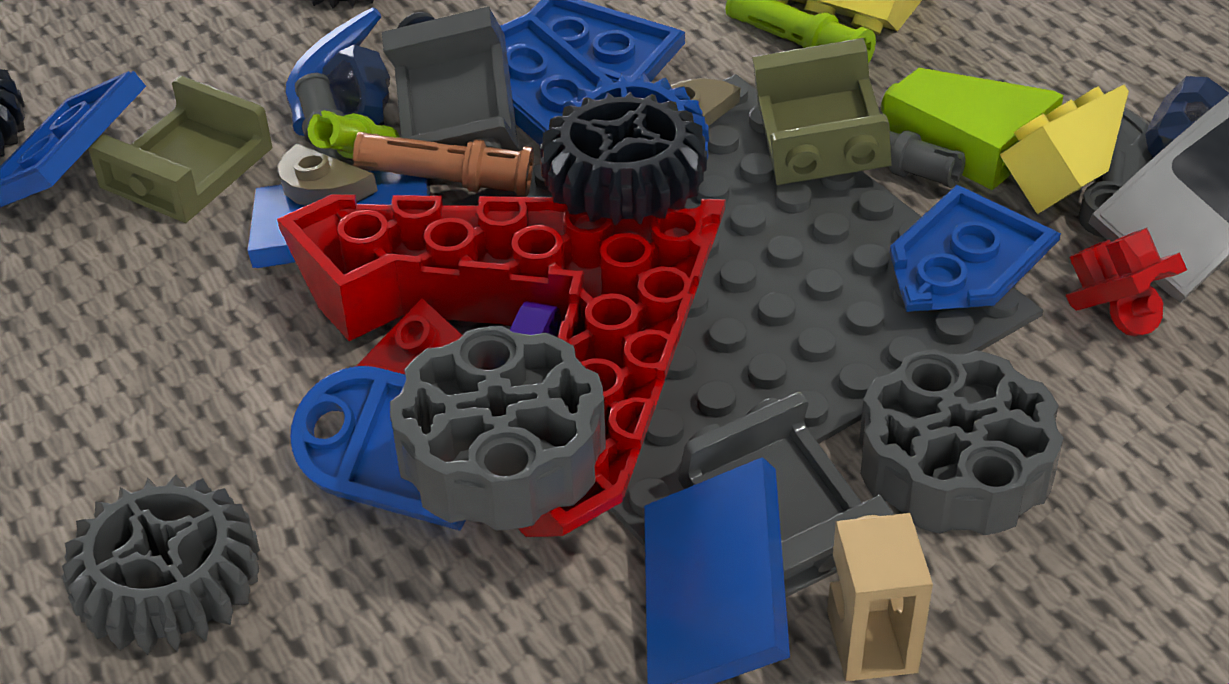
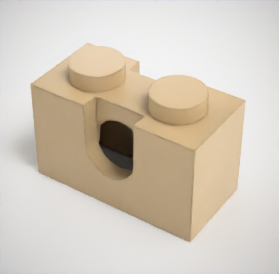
[827,513,933,681]

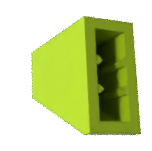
[881,68,1064,190]

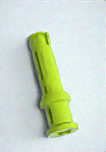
[725,0,876,64]

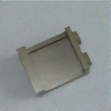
[752,38,892,185]
[88,76,273,223]

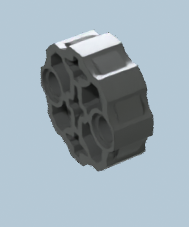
[390,326,606,531]
[859,349,1064,535]

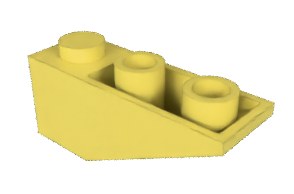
[1000,85,1129,214]

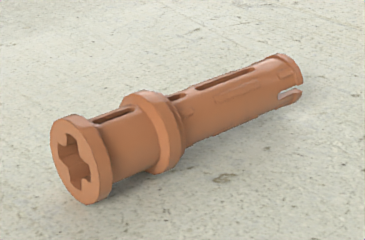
[353,131,534,197]

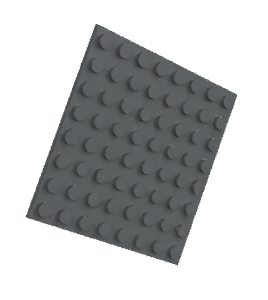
[445,74,1043,545]

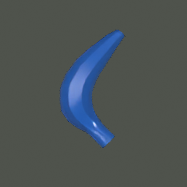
[286,8,382,136]

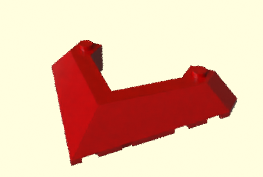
[277,194,726,537]

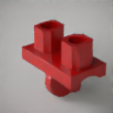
[1066,228,1187,337]

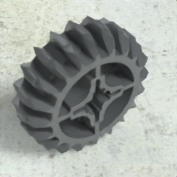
[62,475,260,655]

